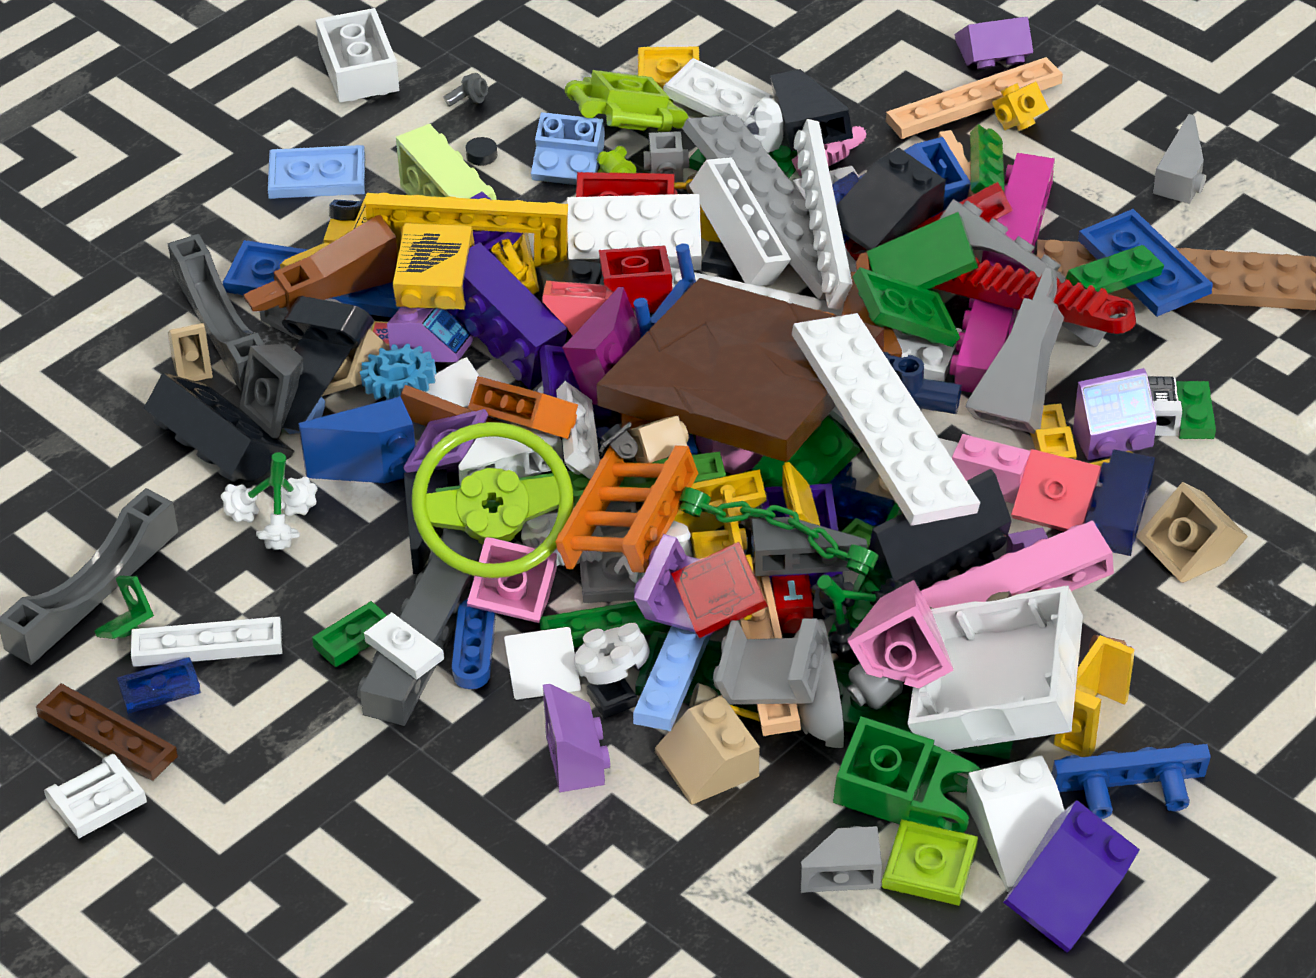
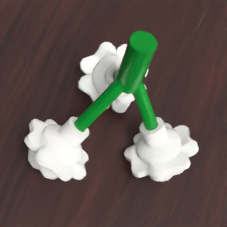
[221,452,317,550]

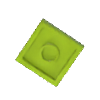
[882,819,978,906]

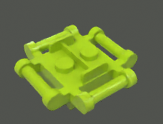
[565,70,689,132]

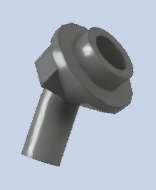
[443,73,488,107]

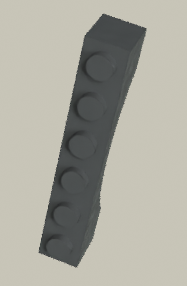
[168,234,265,393]
[0,488,178,665]

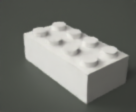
[567,194,701,270]

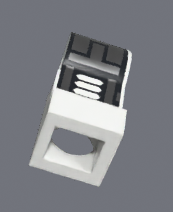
[1148,376,1182,436]

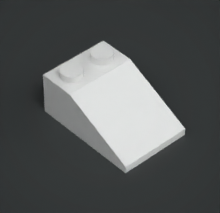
[966,755,1065,892]

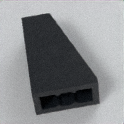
[770,69,853,152]

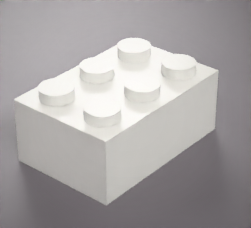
[316,8,399,103]

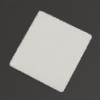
[504,627,581,700]

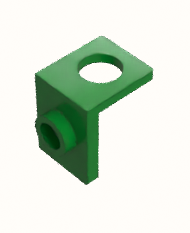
[94,575,154,639]

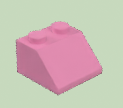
[952,434,1031,504]
[467,537,557,623]

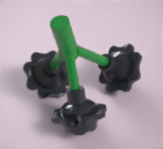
[811,574,903,658]

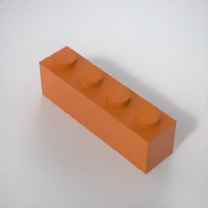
[468,376,578,439]

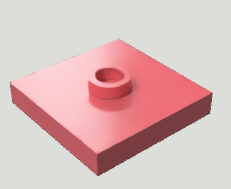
[1011,449,1101,532]

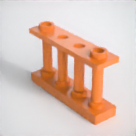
[555,445,698,573]

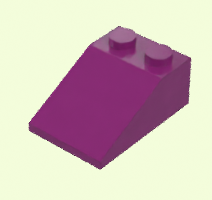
[562,287,641,405]

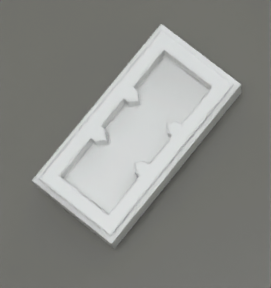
[364,612,444,680]

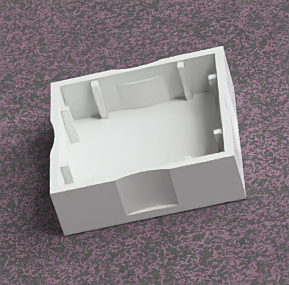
[908,586,1083,751]

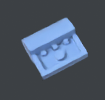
[531,112,605,185]

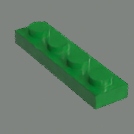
[970,124,1004,194]

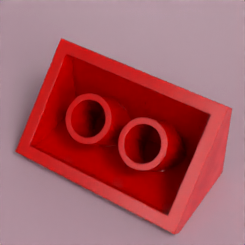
[576,172,675,197]

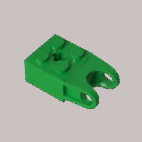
[833,716,981,833]

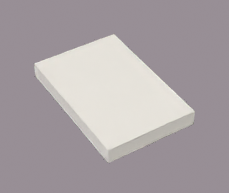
[663,58,773,124]

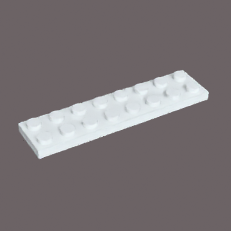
[792,313,980,526]

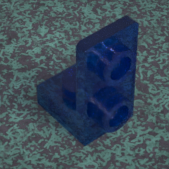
[827,461,895,526]

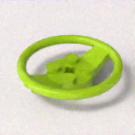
[412,422,574,578]

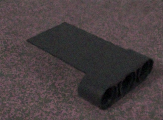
[282,296,374,431]

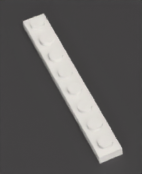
[794,119,853,310]

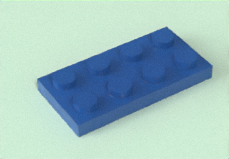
[1078,209,1213,317]

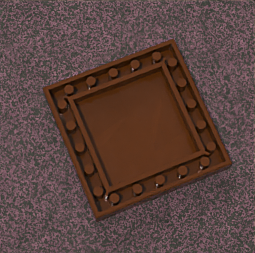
[597,278,884,462]

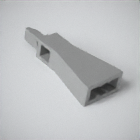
[965,268,1064,434]

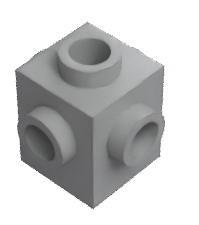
[643,131,689,182]

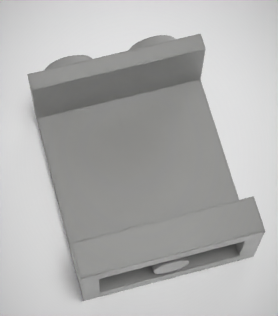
[713,618,828,704]

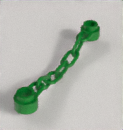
[679,487,879,575]

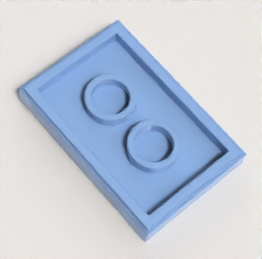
[268,145,365,199]

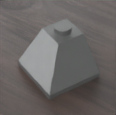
[239,343,303,438]

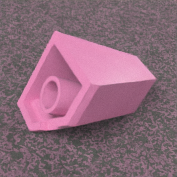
[848,580,954,689]

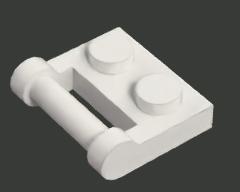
[44,754,147,839]

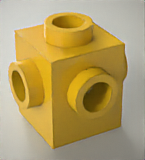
[992,81,1049,131]

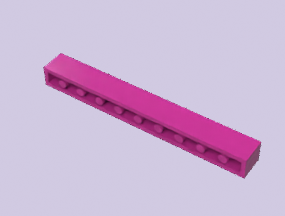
[949,153,1055,393]

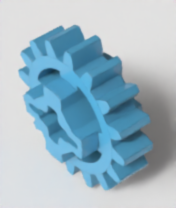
[360,344,437,400]

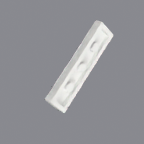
[556,381,600,479]
[131,617,282,667]

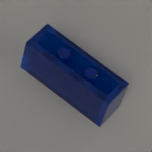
[1085,449,1155,556]

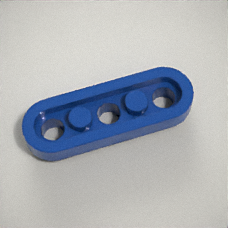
[452,599,496,689]

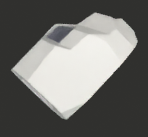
[744,98,784,153]

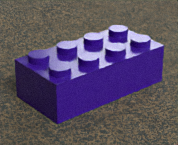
[447,242,568,389]

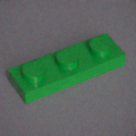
[1065,245,1164,293]

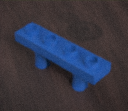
[1051,743,1211,819]

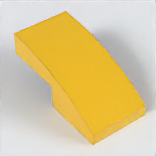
[1030,404,1077,459]

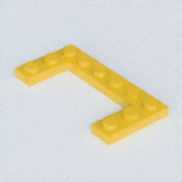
[365,193,568,268]

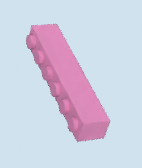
[920,520,1114,608]

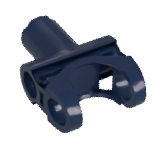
[883,352,962,415]

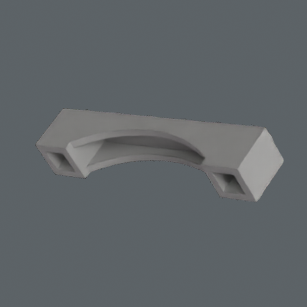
[939,199,1119,347]

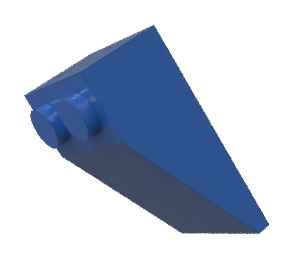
[298,396,415,483]

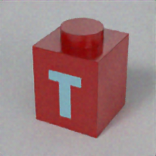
[772,574,813,634]

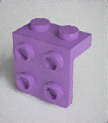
[634,534,715,636]

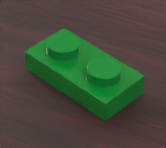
[1176,381,1216,439]
[312,601,387,668]

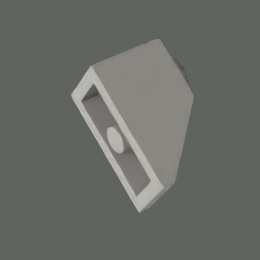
[801,826,882,893]

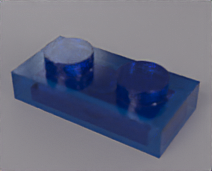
[117,657,201,714]

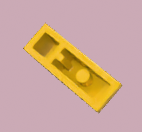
[674,469,767,540]

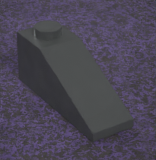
[751,517,867,576]

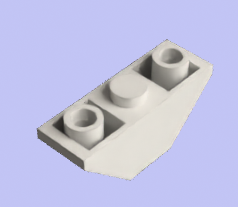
[458,423,563,485]

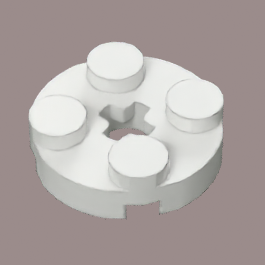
[574,623,650,685]

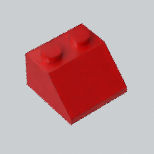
[599,245,673,315]

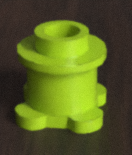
[597,146,637,173]

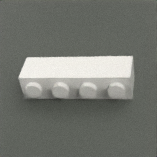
[689,157,791,286]

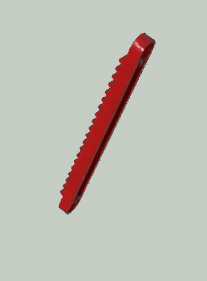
[845,239,1136,334]

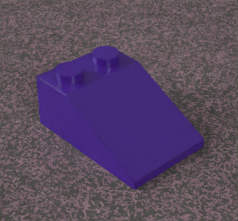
[1003,800,1140,952]

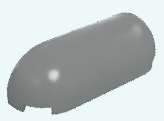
[793,619,844,748]

